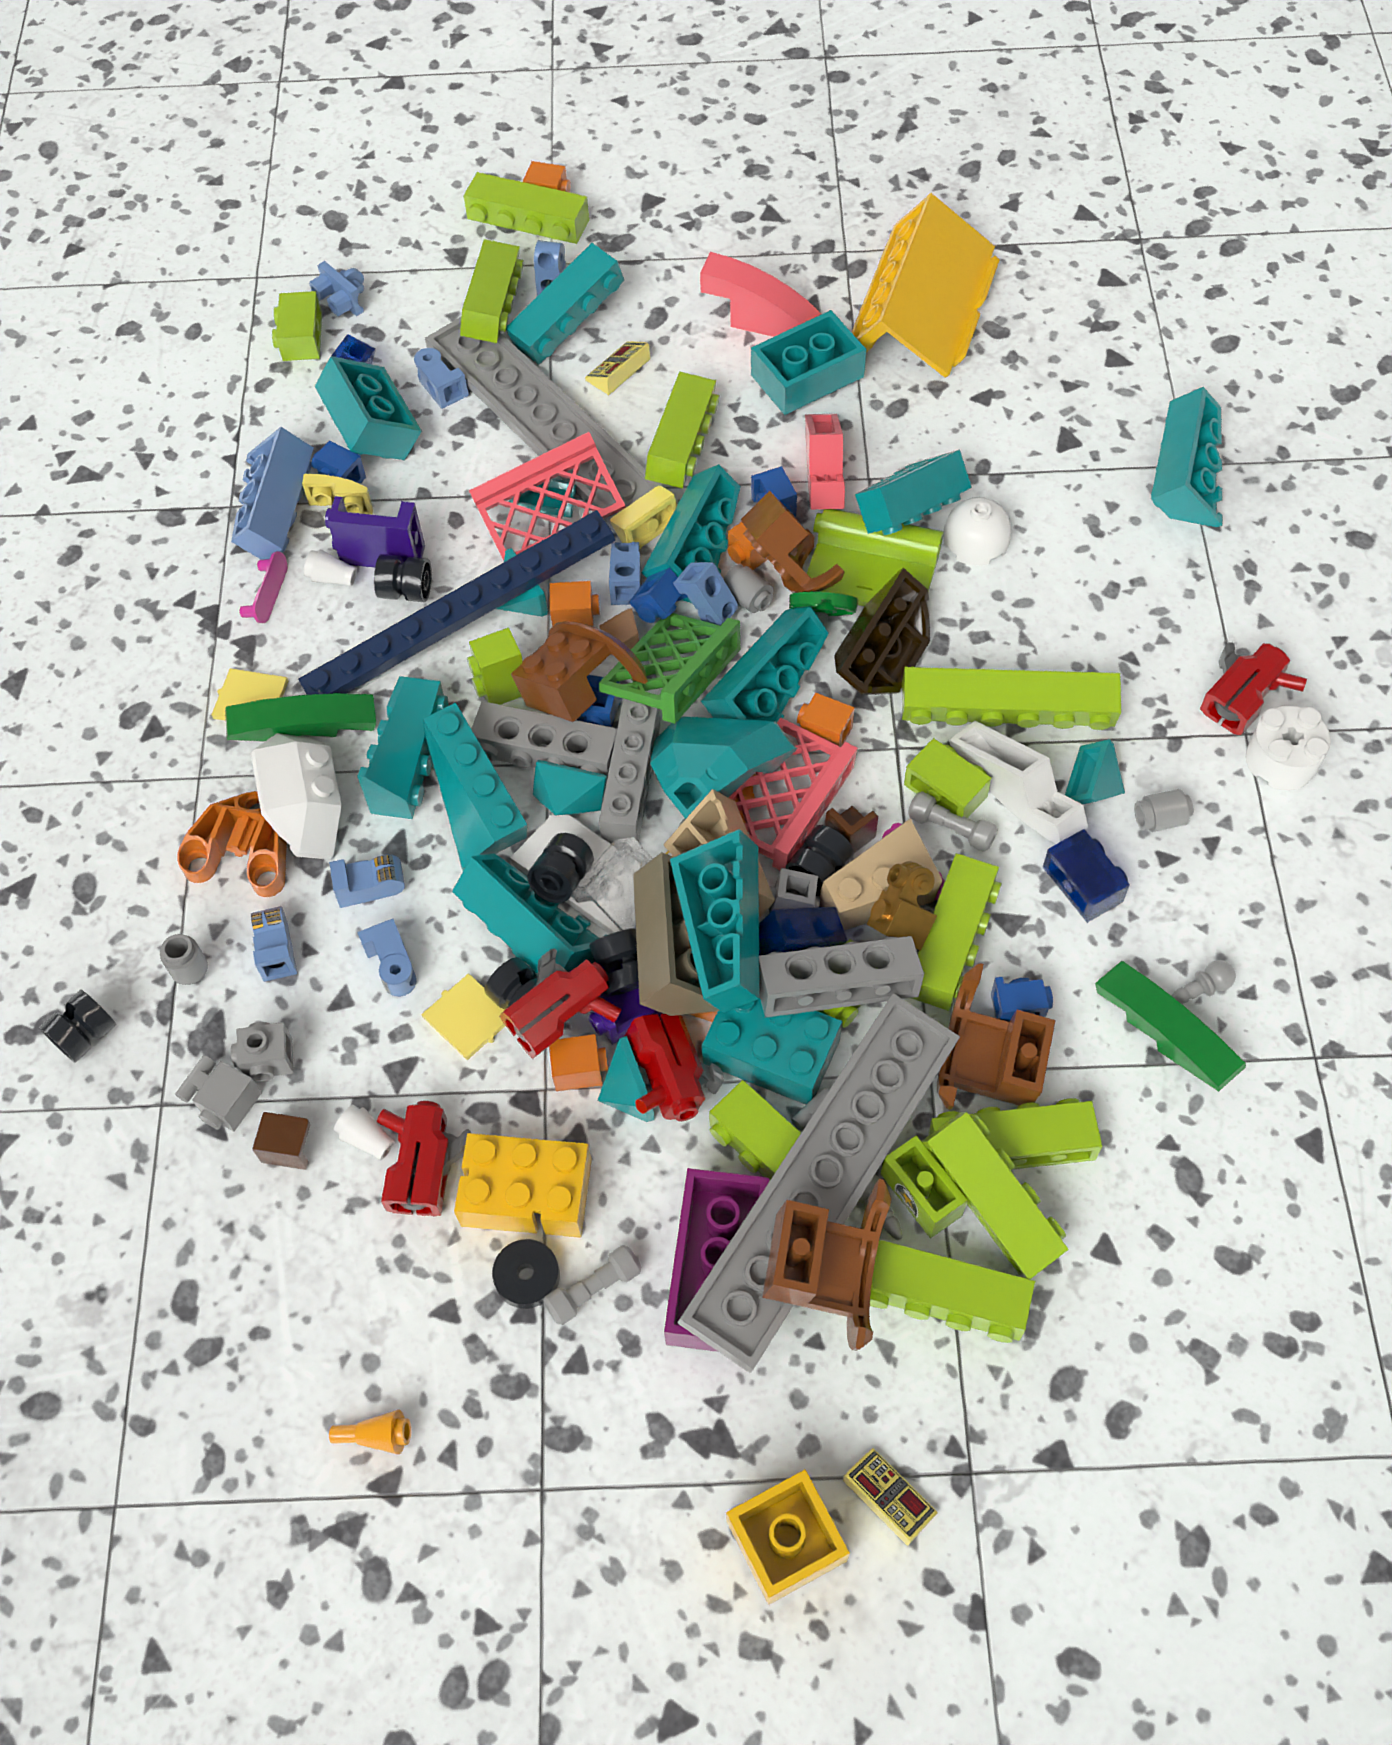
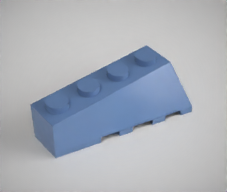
[231,427,314,560]

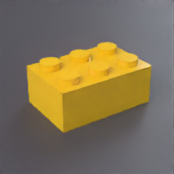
[454,1133,592,1238]

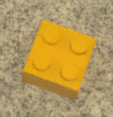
[726,1469,850,1605]

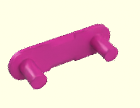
[239,551,288,623]

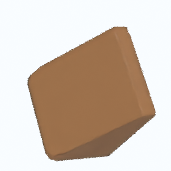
[599,608,639,655]

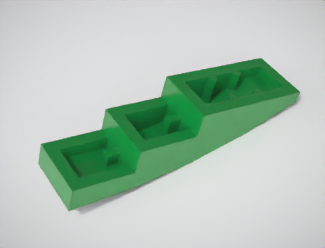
[225,693,376,742]
[1095,961,1246,1092]

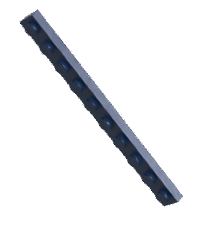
[298,510,616,695]

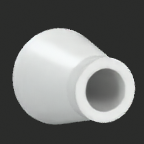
[304,549,357,586]
[334,1105,395,1160]

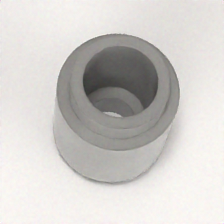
[724,564,773,613]
[1134,789,1194,832]
[160,934,208,985]

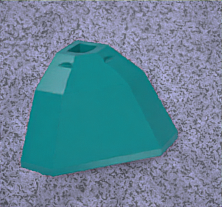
[650,716,798,819]

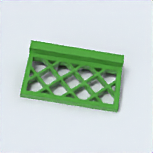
[599,613,741,724]

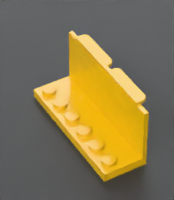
[852,193,1000,378]

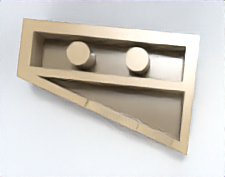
[663,789,775,918]
[819,818,942,934]

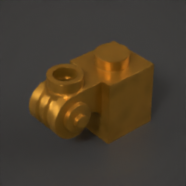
[866,861,937,950]

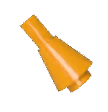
[329,1409,411,1455]

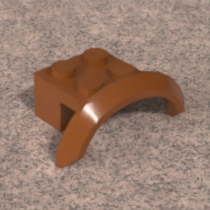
[740,491,845,593]
[511,621,648,722]
[937,963,1056,1110]
[762,1179,891,1351]

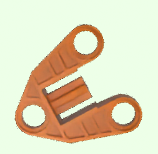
[177,791,287,897]

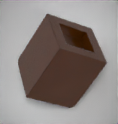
[825,805,879,853]
[252,1112,310,1170]

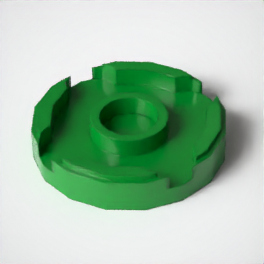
[789,592,858,616]

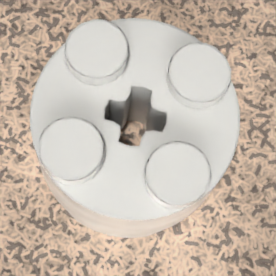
[1246,706,1331,790]

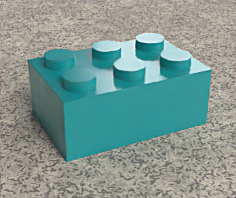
[751,310,866,415]
[314,356,422,460]
[702,995,842,1105]

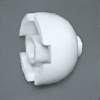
[943,497,1011,566]

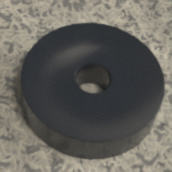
[492,1239,560,1309]

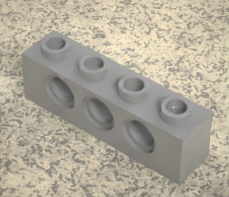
[599,699,660,848]
[471,701,617,783]
[759,936,924,1017]

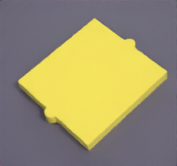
[211,668,288,721]
[421,973,506,1060]

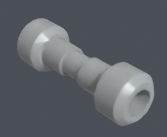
[908,792,998,851]
[544,1245,641,1325]

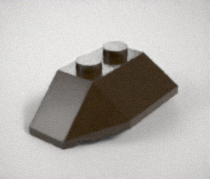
[834,568,930,695]

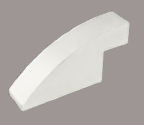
[949,721,1088,848]

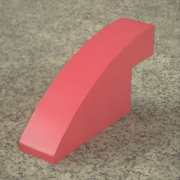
[700,252,821,337]
[805,414,845,510]

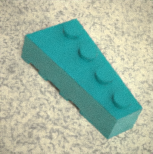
[670,829,759,1013]

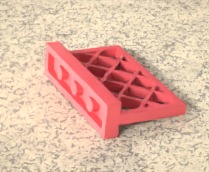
[469,432,626,560]
[729,718,858,870]

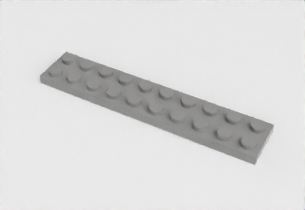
[425,317,666,528]
[678,993,960,1373]

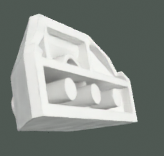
[251,733,342,860]

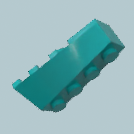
[506,243,625,365]
[1151,387,1223,527]
[855,449,972,536]
[641,464,741,603]
[701,606,829,723]
[357,676,449,819]
[423,702,527,871]
[452,853,607,976]

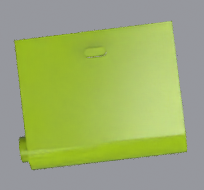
[807,509,944,607]

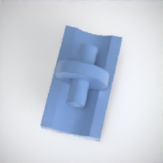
[309,261,364,317]

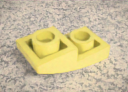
[302,474,373,514]

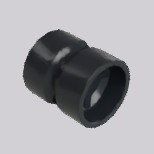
[374,554,432,602]
[786,825,854,896]
[527,832,594,903]
[589,928,639,997]
[485,957,537,1009]
[39,989,117,1063]

